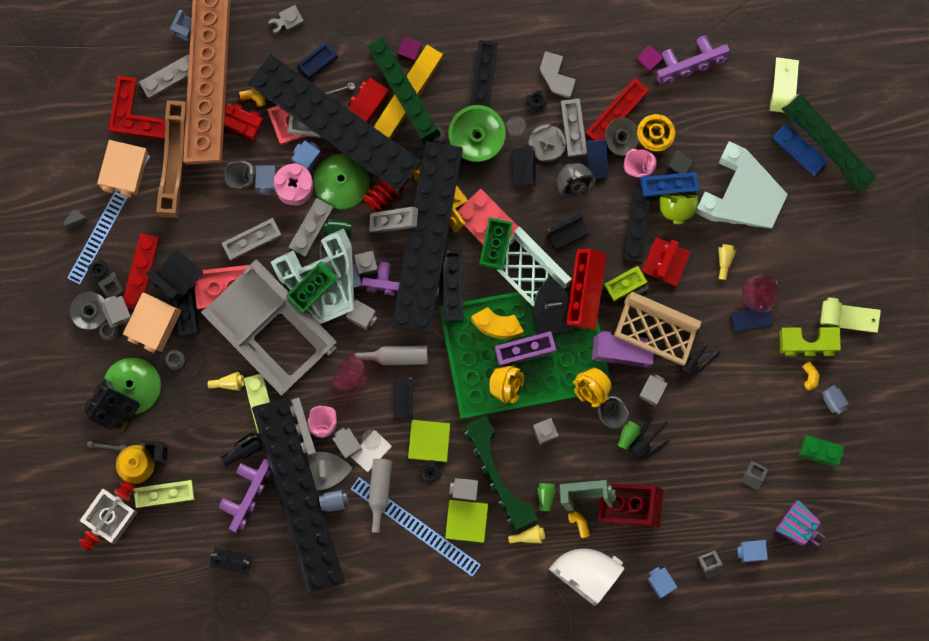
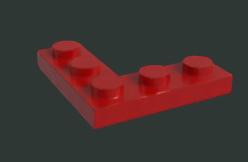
[108,76,165,140]

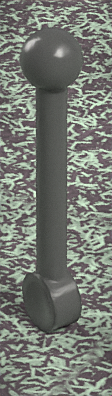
[326,83,355,95]
[87,441,127,451]

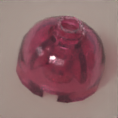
[742,274,779,313]
[331,353,367,393]

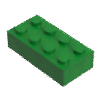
[479,218,513,271]
[286,261,338,313]

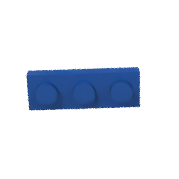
[772,123,828,176]
[640,172,699,197]

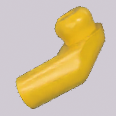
[239,89,266,107]
[802,361,819,391]
[568,511,590,538]

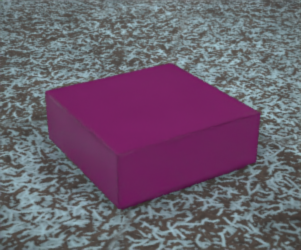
[397,36,422,62]
[637,45,663,72]

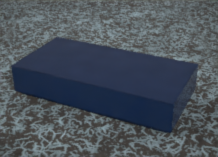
[297,42,338,80]
[587,139,608,179]
[731,306,773,333]

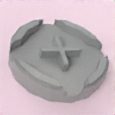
[528,124,566,163]

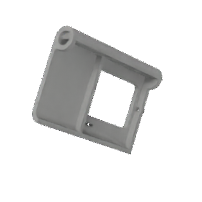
[201,259,337,396]

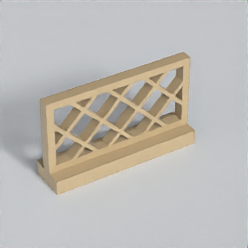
[614,292,701,366]

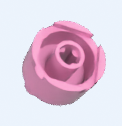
[274,163,313,206]

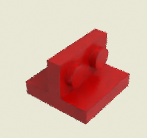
[641,237,691,288]

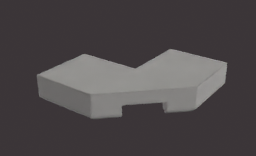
[540,51,576,98]

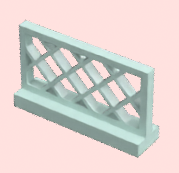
[496,226,572,308]

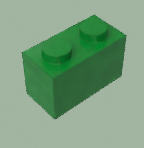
[798,435,844,467]

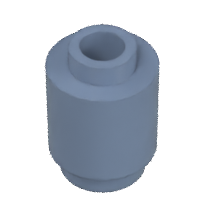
[822,385,849,415]
[319,490,349,513]

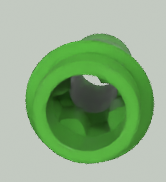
[617,420,642,450]
[537,483,556,511]

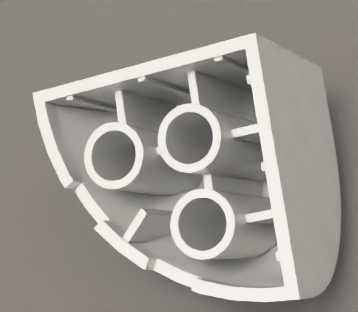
[549,548,624,606]

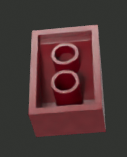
[597,483,664,528]

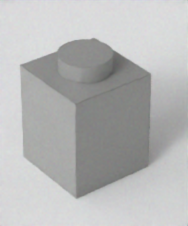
[354,251,378,278]
[102,296,131,328]
[346,300,377,330]
[638,374,667,407]
[533,418,559,445]
[333,428,362,460]
[449,478,478,502]

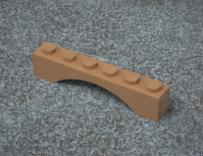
[156,100,187,218]

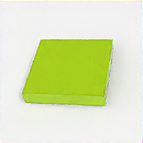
[408,420,450,462]
[445,500,488,543]

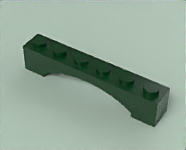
[367,37,441,145]
[781,93,876,193]
[463,415,538,531]

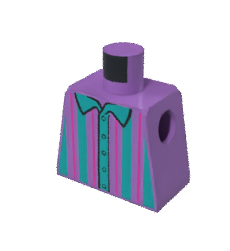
[774,500,825,546]

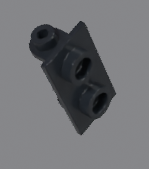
[210,547,252,575]

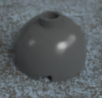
[557,163,596,200]

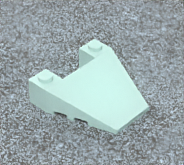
[696,141,788,229]
[271,229,354,324]

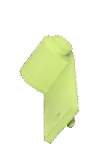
[770,57,799,113]
[820,298,881,333]

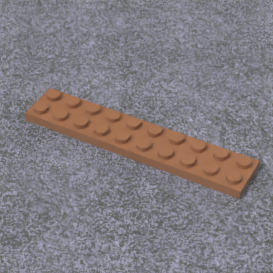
[183,0,231,164]

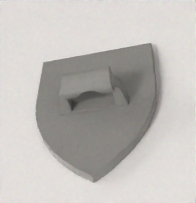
[306,452,352,491]

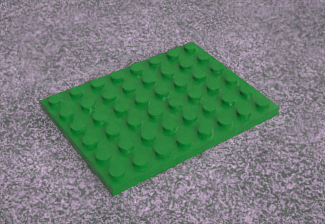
[439,286,612,420]

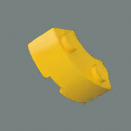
[471,307,524,340]

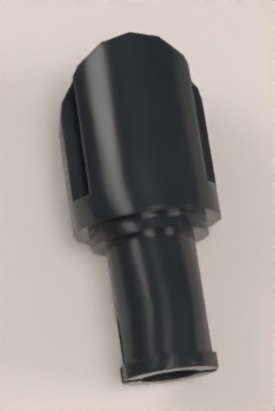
[220,432,263,467]

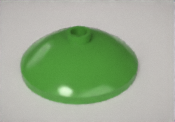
[449,105,506,162]
[313,154,370,210]
[104,357,161,415]

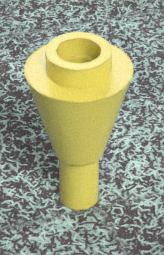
[718,244,737,280]
[208,372,244,391]
[508,524,545,544]

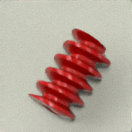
[363,180,405,213]

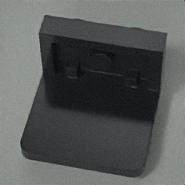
[146,249,203,302]
[84,379,140,434]

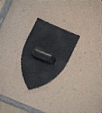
[534,276,574,335]

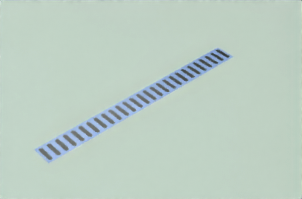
[68,155,150,284]
[351,477,481,576]

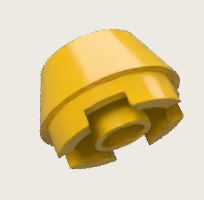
[637,114,675,151]
[490,365,524,403]
[573,368,612,407]
[116,445,155,484]

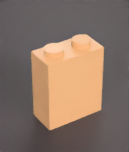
[98,140,148,197]
[123,293,182,353]

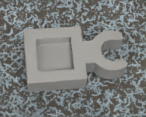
[268,5,304,34]

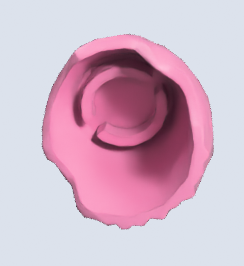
[624,149,657,178]
[307,406,337,438]

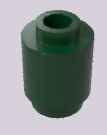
[324,219,352,238]

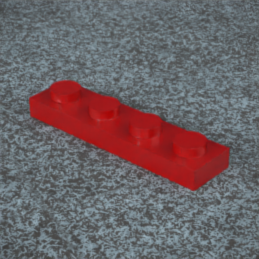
[585,78,649,140]
[123,233,159,310]

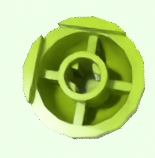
[660,194,698,224]

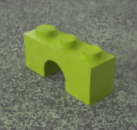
[779,327,841,357]

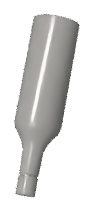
[355,345,428,366]
[369,459,392,533]

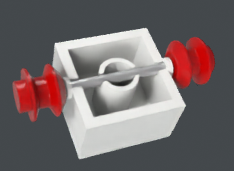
[79,480,138,551]

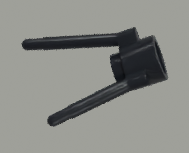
[679,330,720,377]
[631,416,670,459]

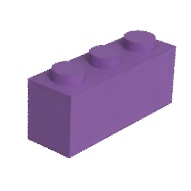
[495,331,556,367]
[592,332,654,368]

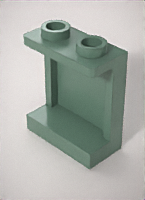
[560,480,616,511]

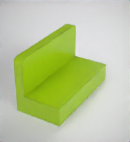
[603,266,647,302]

